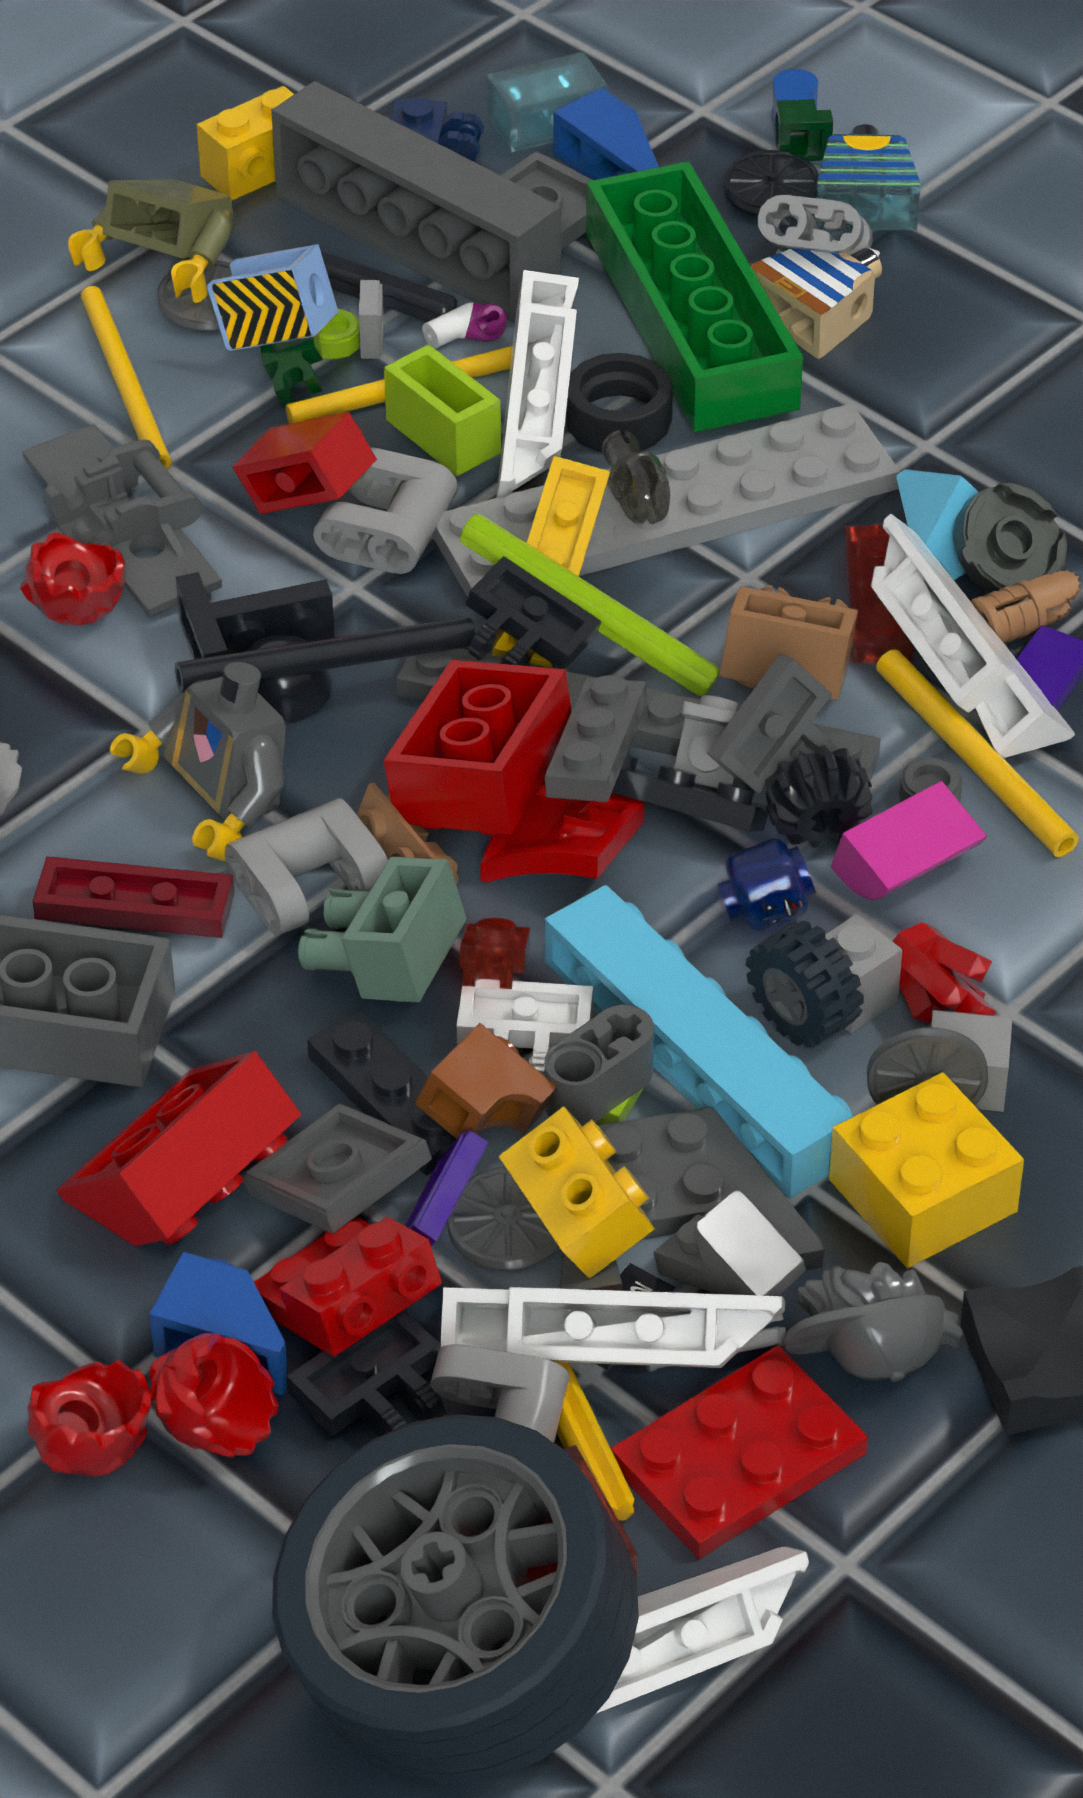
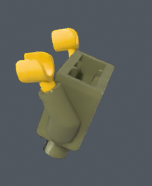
[68,179,234,303]

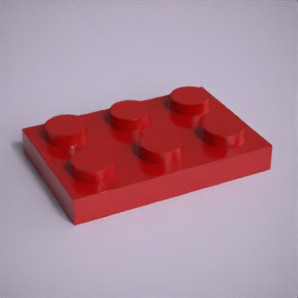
[611,1345,868,1560]

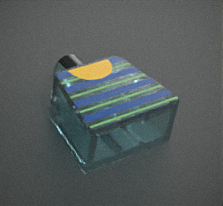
[817,124,920,230]

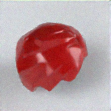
[20,532,126,626]
[148,1333,279,1457]
[27,1360,152,1477]

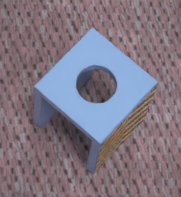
[207,244,338,351]

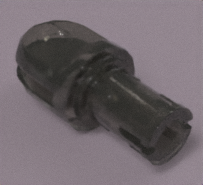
[602,430,671,525]

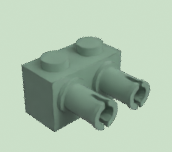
[299,857,467,1002]

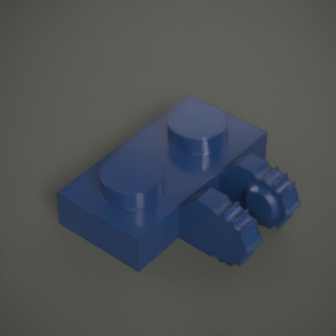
[391,97,485,162]

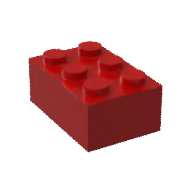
[383,660,572,835]

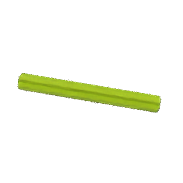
[459,513,720,696]

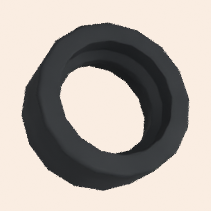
[565,353,673,454]

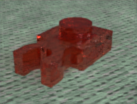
[459,918,531,989]

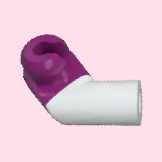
[422,303,507,349]

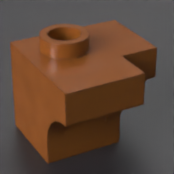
[415,1023,557,1139]

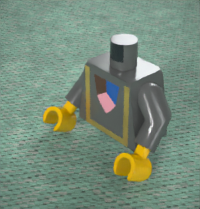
[110,662,286,861]

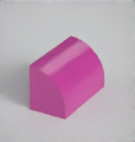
[831,781,987,900]

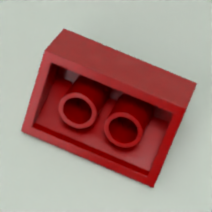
[56,1051,302,1246]

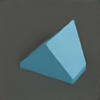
[896,469,979,580]

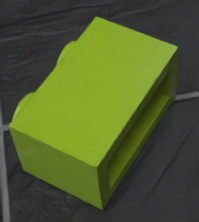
[384,344,501,476]

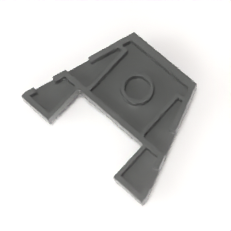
[559,1107,824,1291]

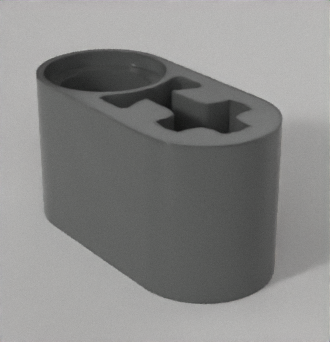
[544,1005,654,1126]

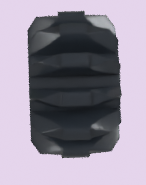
[765,745,872,848]

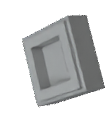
[359,280,384,359]

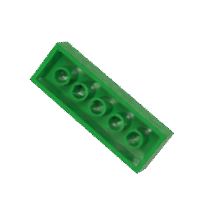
[586,161,803,432]

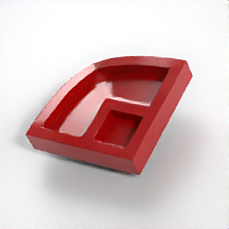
[480,781,645,883]

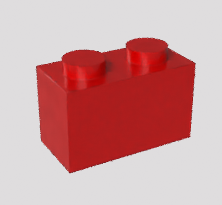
[232,411,377,514]

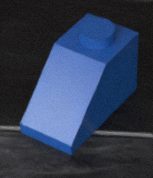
[149,1252,288,1395]

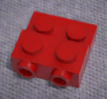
[254,1216,442,1357]

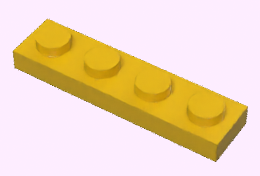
[492,456,610,668]

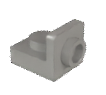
[674,695,738,790]

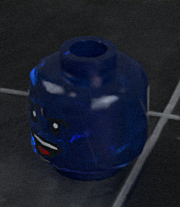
[717,838,816,932]

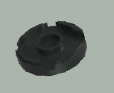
[953,483,1067,593]

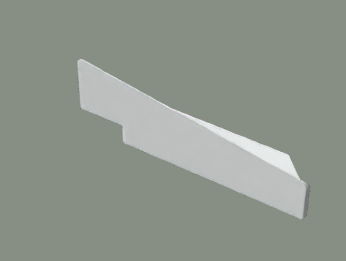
[441,1287,785,1368]
[501,1547,809,1713]

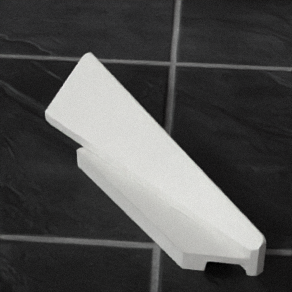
[496,270,579,498]
[871,514,1075,758]

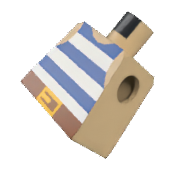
[750,240,882,359]

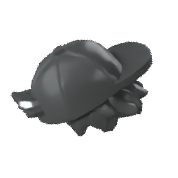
[785,1262,963,1382]

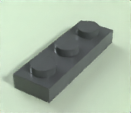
[545,675,647,802]

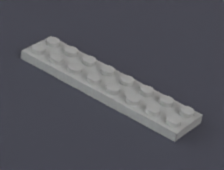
[432,403,900,598]

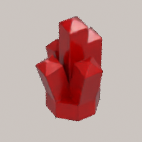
[892,922,997,1025]

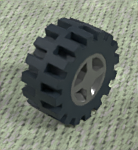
[745,920,864,1048]

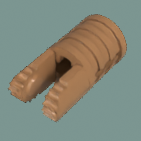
[970,570,1081,644]

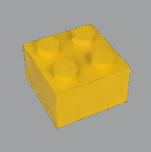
[829,1072,1024,1269]

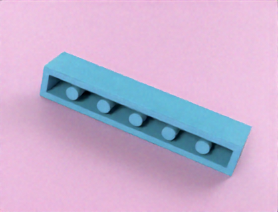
[545,885,854,1199]

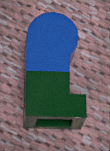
[771,69,833,161]

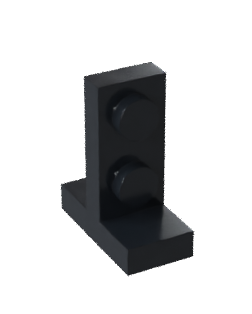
[175,572,335,659]

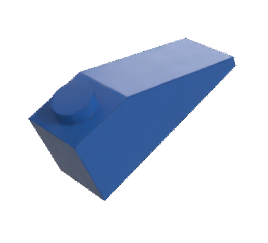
[553,87,659,180]

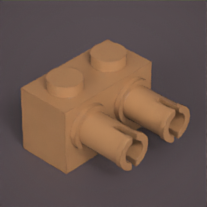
[720,585,858,701]

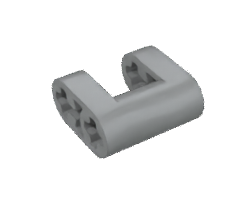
[758,195,873,255]
[313,448,458,574]
[225,798,388,936]
[430,1344,570,1442]

